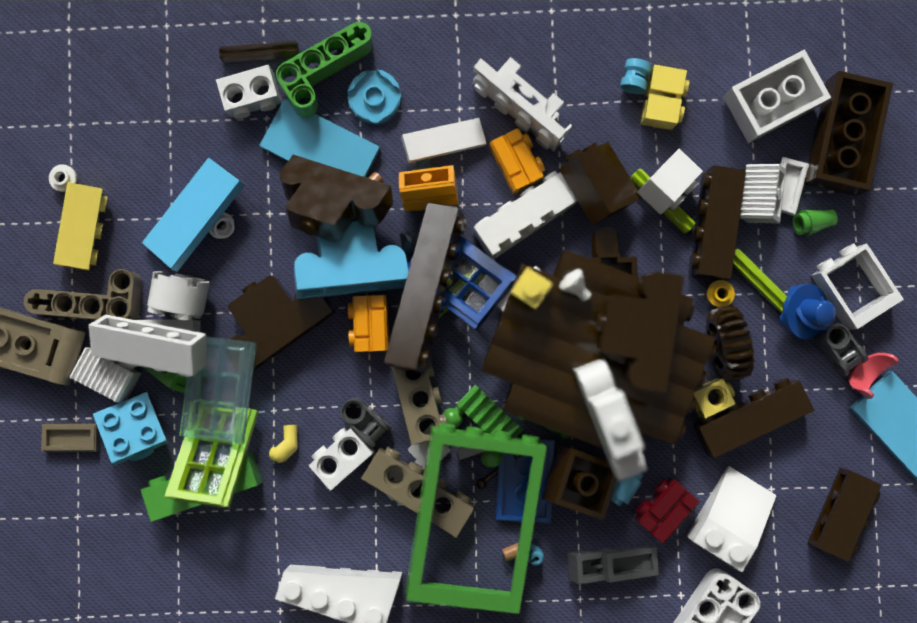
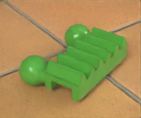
[442,385,524,468]

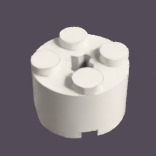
[147,271,210,320]

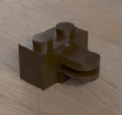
[589,226,638,277]

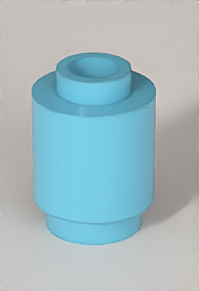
[611,473,643,506]

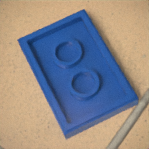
[495,439,555,524]

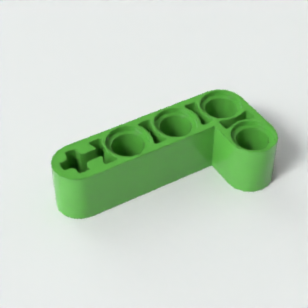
[276,22,373,118]

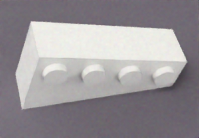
[473,171,578,259]
[275,565,402,623]

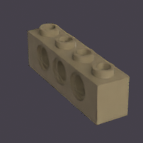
[361,447,474,538]

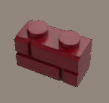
[634,477,700,544]

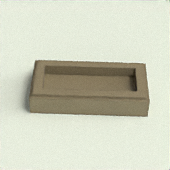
[41,423,100,452]

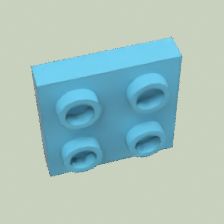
[93,392,168,466]

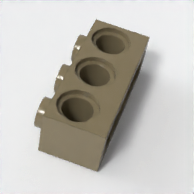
[392,362,447,446]

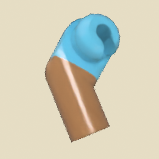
[502,543,544,566]

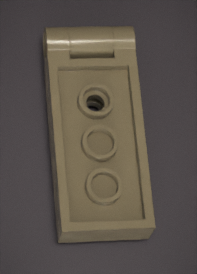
[0,307,86,386]

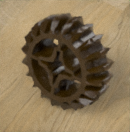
[705,306,755,381]

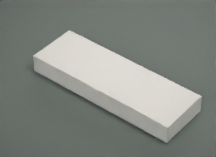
[401,118,486,163]

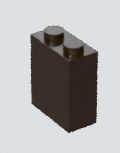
[559,142,642,226]

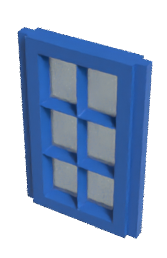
[407,236,516,330]

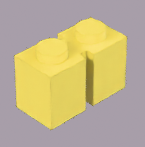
[640,65,689,130]

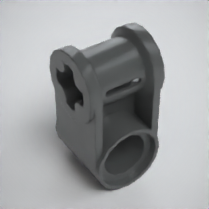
[815,324,868,377]
[341,397,392,448]

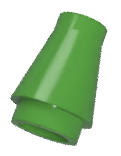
[793,209,838,237]

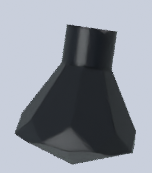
[400,232,419,257]

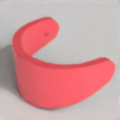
[849,353,899,399]

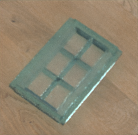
[179,337,257,444]

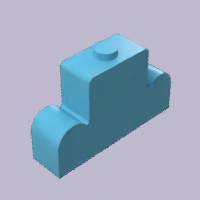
[294,221,409,299]

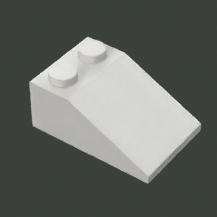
[686,466,776,572]

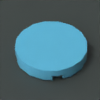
[348,70,401,124]

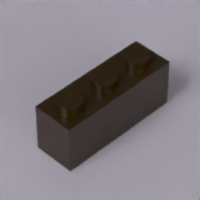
[807,468,882,562]

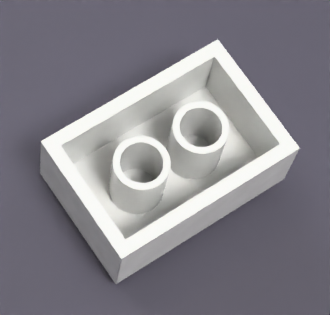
[723,49,831,143]

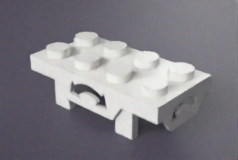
[473,57,572,151]

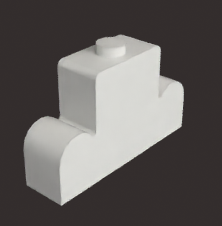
[573,359,647,481]

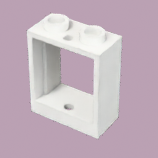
[811,243,904,330]

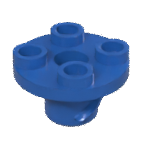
[780,284,836,339]

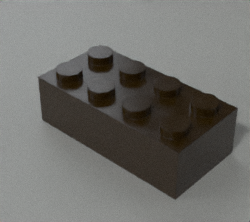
[804,71,893,196]

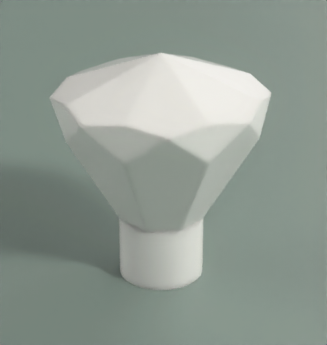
[559,269,591,302]

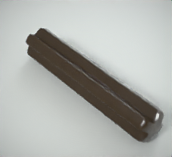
[219,41,299,63]

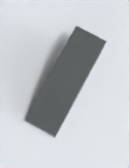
[567,546,659,584]

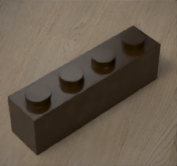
[689,165,746,281]
[693,377,815,458]

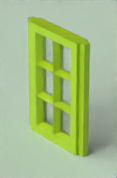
[165,402,259,508]

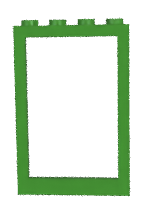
[405,423,547,614]

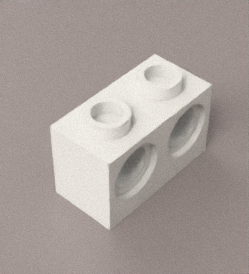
[216,65,282,119]
[308,427,375,491]

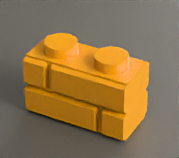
[489,128,545,195]
[399,165,459,212]
[348,295,389,352]

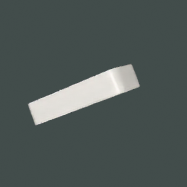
[673,568,760,623]

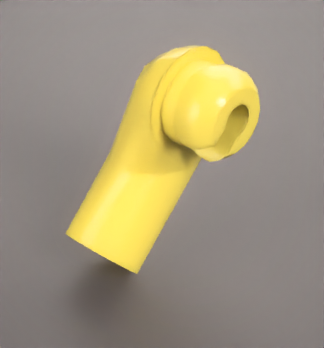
[269,425,298,463]

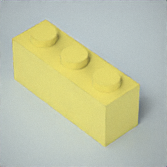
[53,182,108,271]

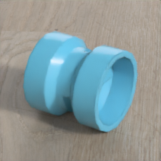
[620,58,652,94]

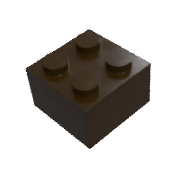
[542,446,617,520]

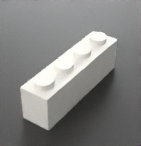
[89,315,207,377]

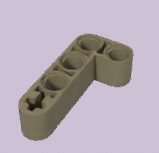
[23,269,143,320]

